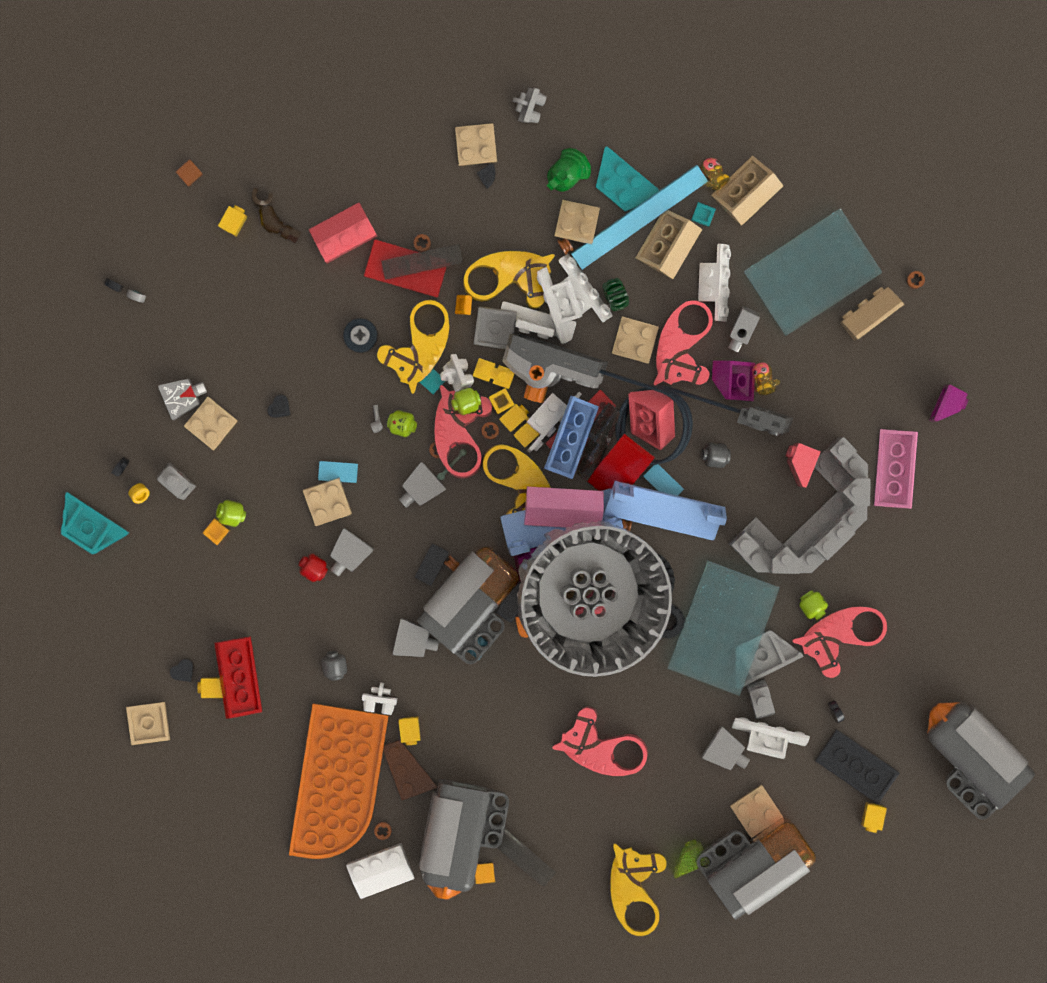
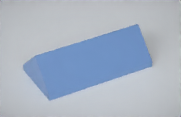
[544,396,599,479]

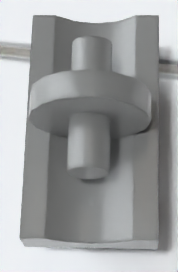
[512,88,547,123]

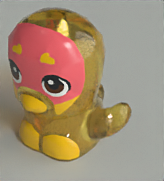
[701,158,730,190]
[752,362,780,395]

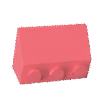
[309,203,377,263]
[628,390,675,450]
[785,443,820,488]

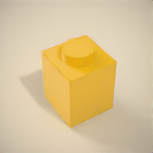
[218,205,248,237]
[489,388,514,414]
[197,677,223,698]
[399,716,421,746]
[861,802,887,833]

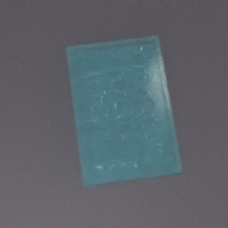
[744,208,882,336]
[668,561,780,696]

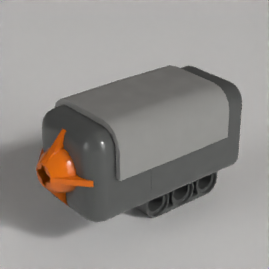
[926,700,1035,820]
[419,779,509,899]

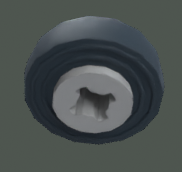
[343,318,378,353]

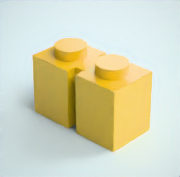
[473,358,515,389]
[499,404,540,448]

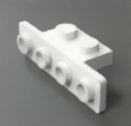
[698,244,731,322]
[558,254,613,322]
[537,267,582,344]
[501,301,576,340]
[527,392,582,452]
[732,717,810,759]

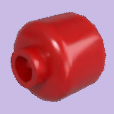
[298,554,328,582]

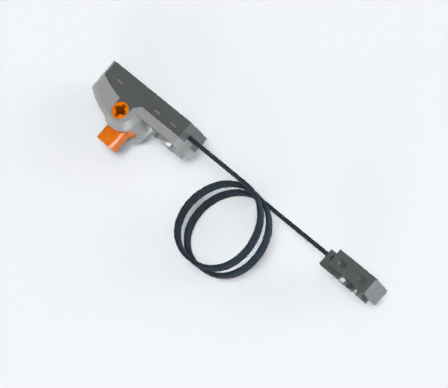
[502,333,793,465]

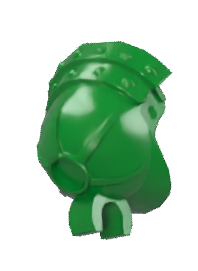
[546,148,591,192]

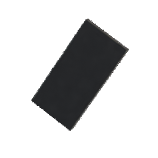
[815,729,900,804]

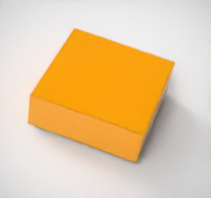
[455,295,472,315]
[203,518,230,545]
[475,862,495,884]

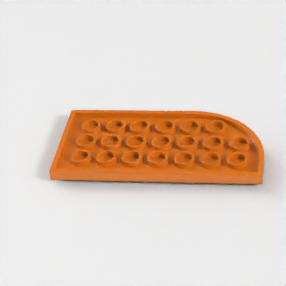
[289,703,389,859]

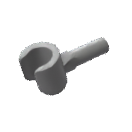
[370,405,383,433]

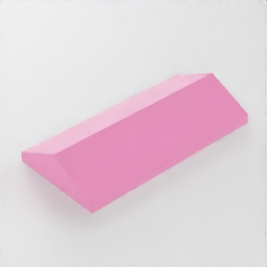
[874,429,918,509]
[524,486,604,527]

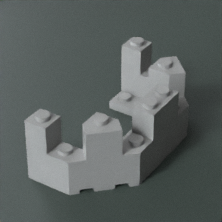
[728,437,870,574]

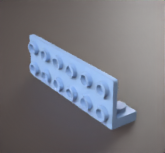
[604,481,727,540]
[500,489,623,556]

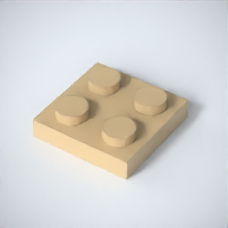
[455,123,497,166]
[555,200,600,244]
[612,317,659,364]
[184,397,238,450]
[303,477,352,526]
[126,702,170,745]
[730,784,783,838]

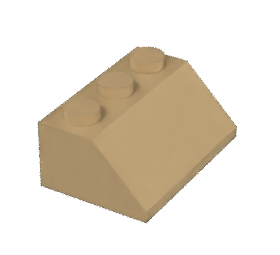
[711,156,783,226]
[636,210,702,279]
[840,287,904,341]

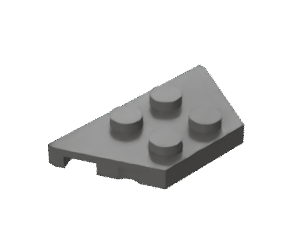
[736,630,804,689]

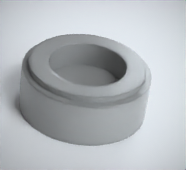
[126,289,146,303]

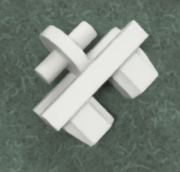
[440,354,474,392]
[362,682,398,715]

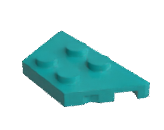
[596,146,660,212]
[61,492,130,555]

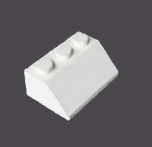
[346,843,415,899]

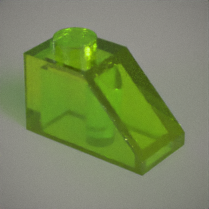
[673,839,710,879]

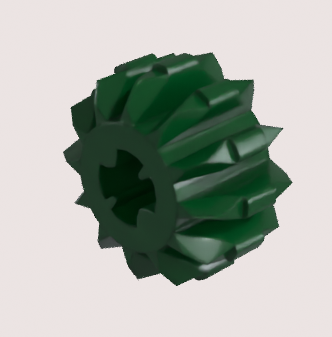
[602,278,629,311]

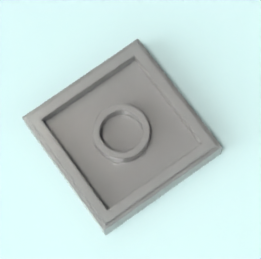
[473,306,517,349]

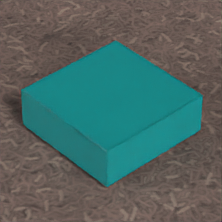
[691,202,716,227]
[420,369,445,395]

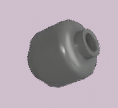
[701,442,731,468]
[321,651,348,681]

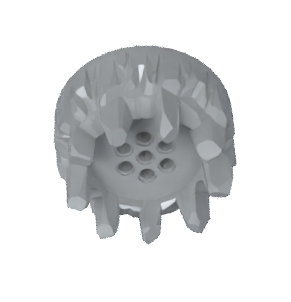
[517,521,672,677]

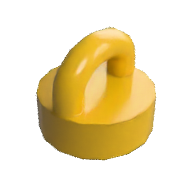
[128,483,149,504]

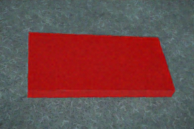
[364,240,448,298]
[587,434,655,491]
[214,636,262,719]

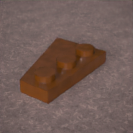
[383,740,437,800]

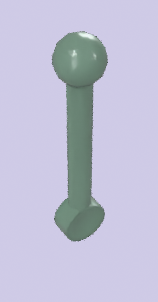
[437,449,467,480]

